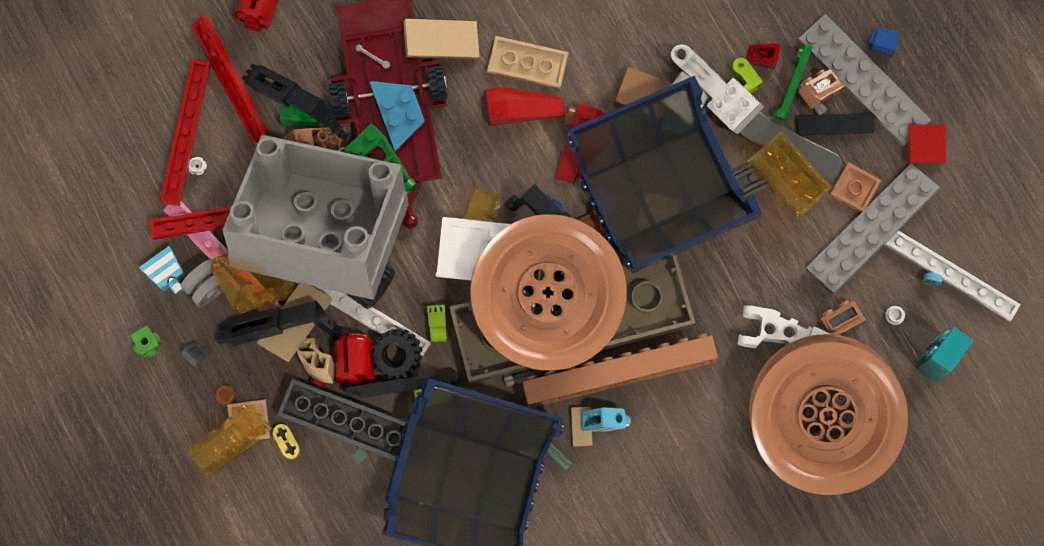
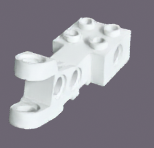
[671,45,764,134]
[737,306,830,348]

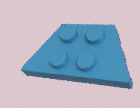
[370,81,425,151]

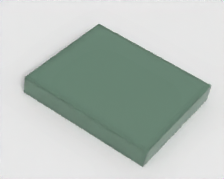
[351,448,368,465]

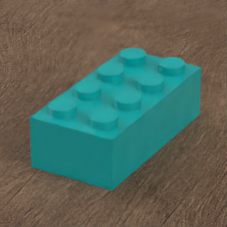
[916,327,973,382]

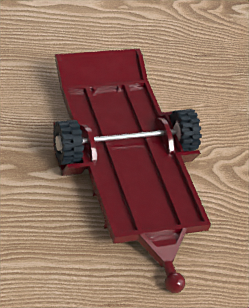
[329,0,448,229]

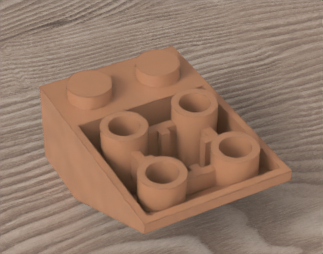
[285,126,349,153]

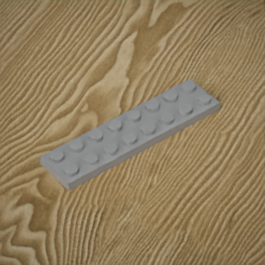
[798,14,931,147]
[806,163,940,295]

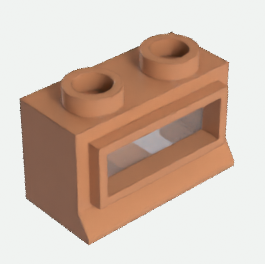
[798,69,845,109]
[819,300,866,335]

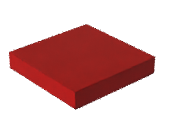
[908,124,946,163]

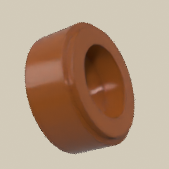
[565,106,576,126]
[215,385,236,405]

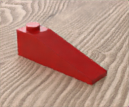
[485,87,565,126]
[555,103,615,184]

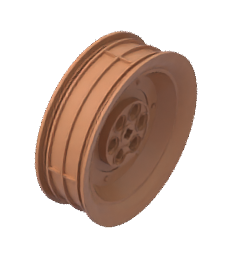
[470,215,627,370]
[749,334,908,495]

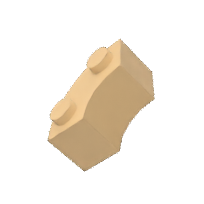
[297,338,335,384]

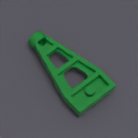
[772,45,813,121]
[344,123,417,194]

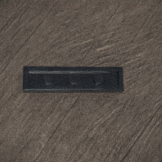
[797,113,875,136]

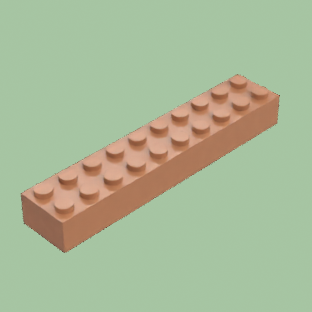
[522,334,718,408]

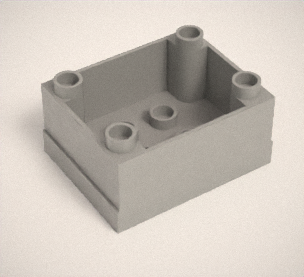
[223,135,408,300]

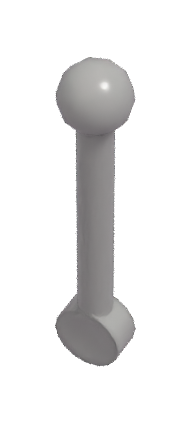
[355,45,390,69]

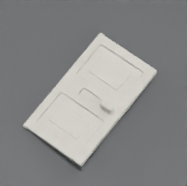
[435,217,539,280]

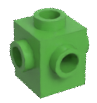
[130,326,162,358]

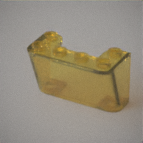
[211,254,297,314]

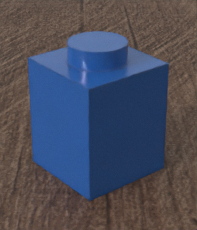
[869,27,900,56]

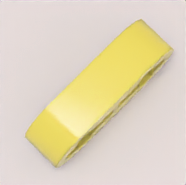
[273,424,300,459]

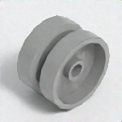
[181,259,231,307]

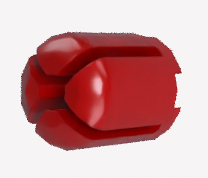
[233,0,279,32]
[334,334,375,385]

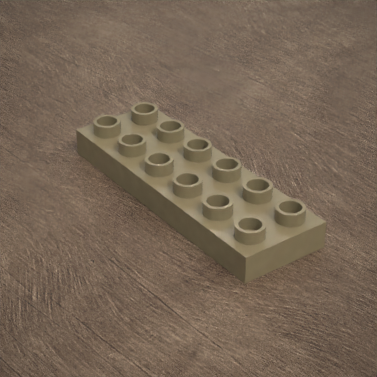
[450,252,695,385]

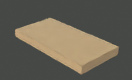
[403,19,479,59]
[487,36,569,89]
[257,283,333,362]

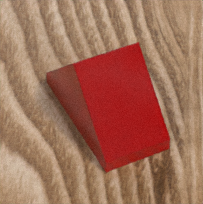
[747,43,781,70]

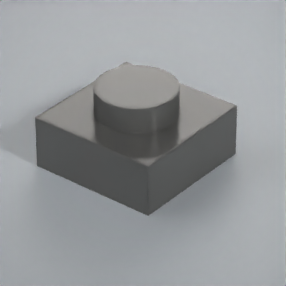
[181,341,209,367]

